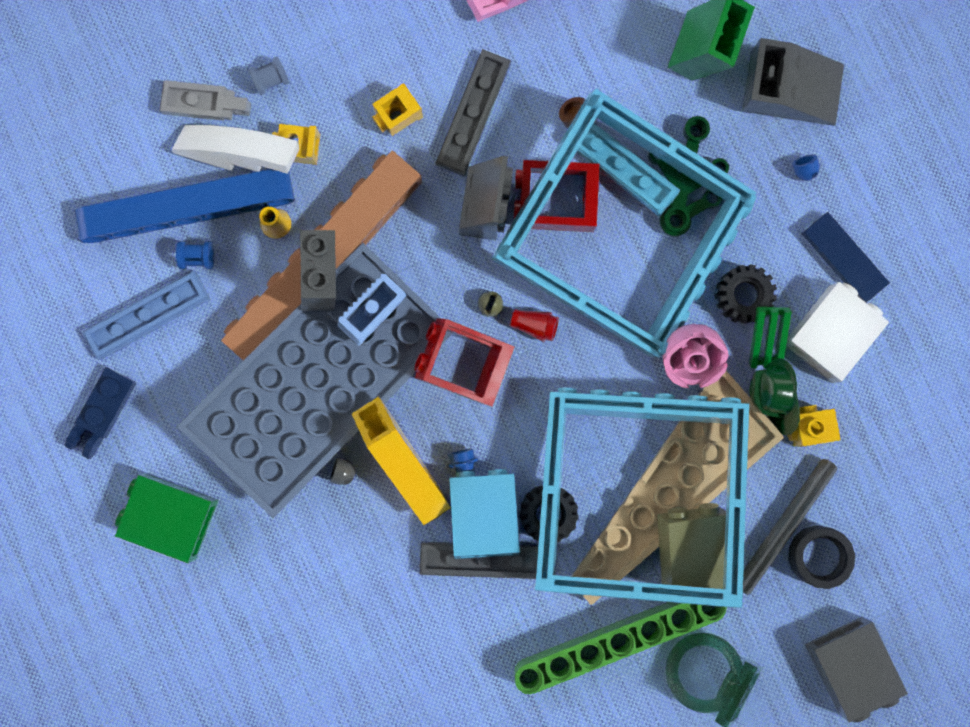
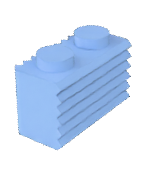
[338,274,406,346]

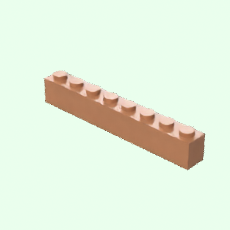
[221,150,422,360]

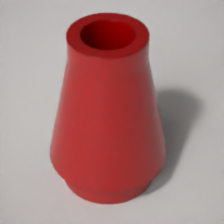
[510,309,559,343]

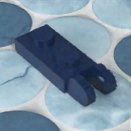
[64,367,137,459]

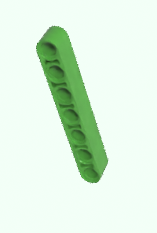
[514,602,727,694]

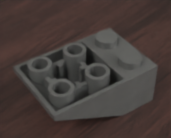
[742,38,844,126]
[459,156,513,241]

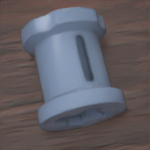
[249,56,289,95]

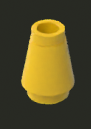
[259,207,291,239]

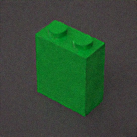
[667,0,755,81]
[115,474,219,563]

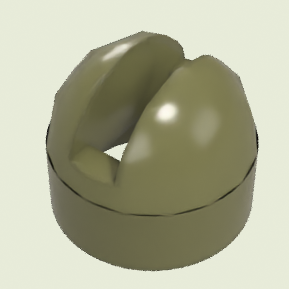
[478,291,503,317]

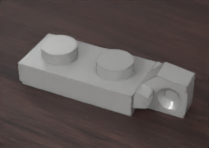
[160,80,251,121]

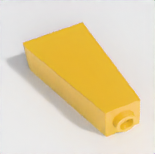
[352,396,451,525]

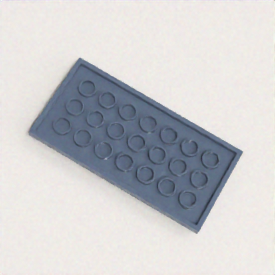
[177,243,453,518]

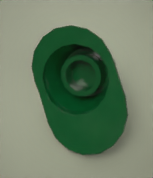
[749,358,800,435]

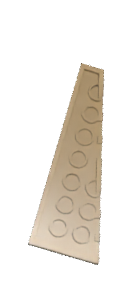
[571,371,784,605]

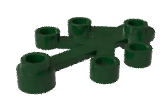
[648,116,729,237]

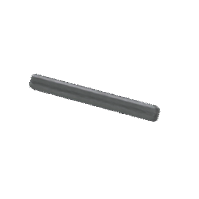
[743,459,837,595]

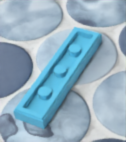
[562,123,680,217]

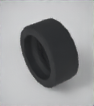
[788,526,855,589]

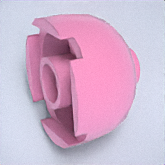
[662,323,729,388]

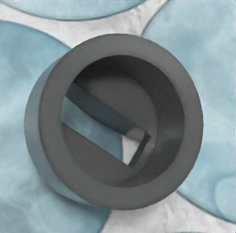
[330,458,355,485]

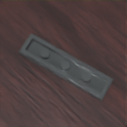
[436,49,511,176]
[420,541,538,579]

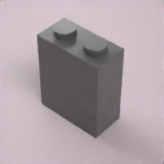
[805,617,908,723]

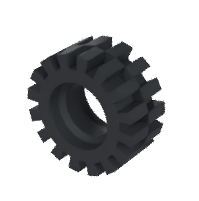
[715,264,777,324]
[520,486,579,543]

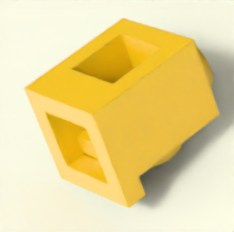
[372,83,423,136]
[272,124,321,165]

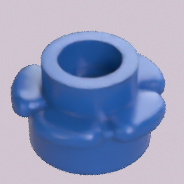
[447,448,478,473]

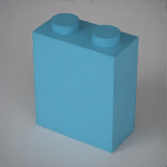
[449,469,520,559]

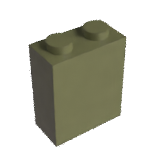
[657,503,726,589]

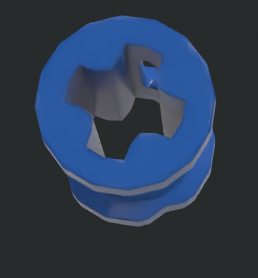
[176,241,215,269]

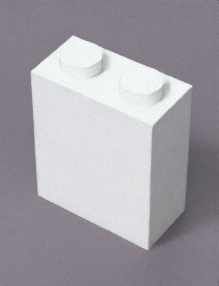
[786,282,889,383]

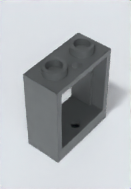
[300,230,336,311]

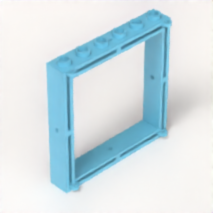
[491,89,757,358]
[535,388,749,608]

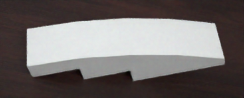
[172,125,300,174]

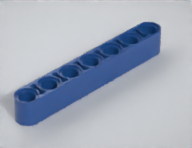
[74,169,295,243]

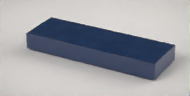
[801,212,890,303]

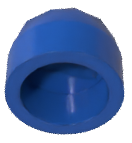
[792,154,820,181]

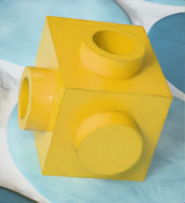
[787,405,841,447]

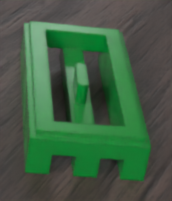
[749,307,792,369]

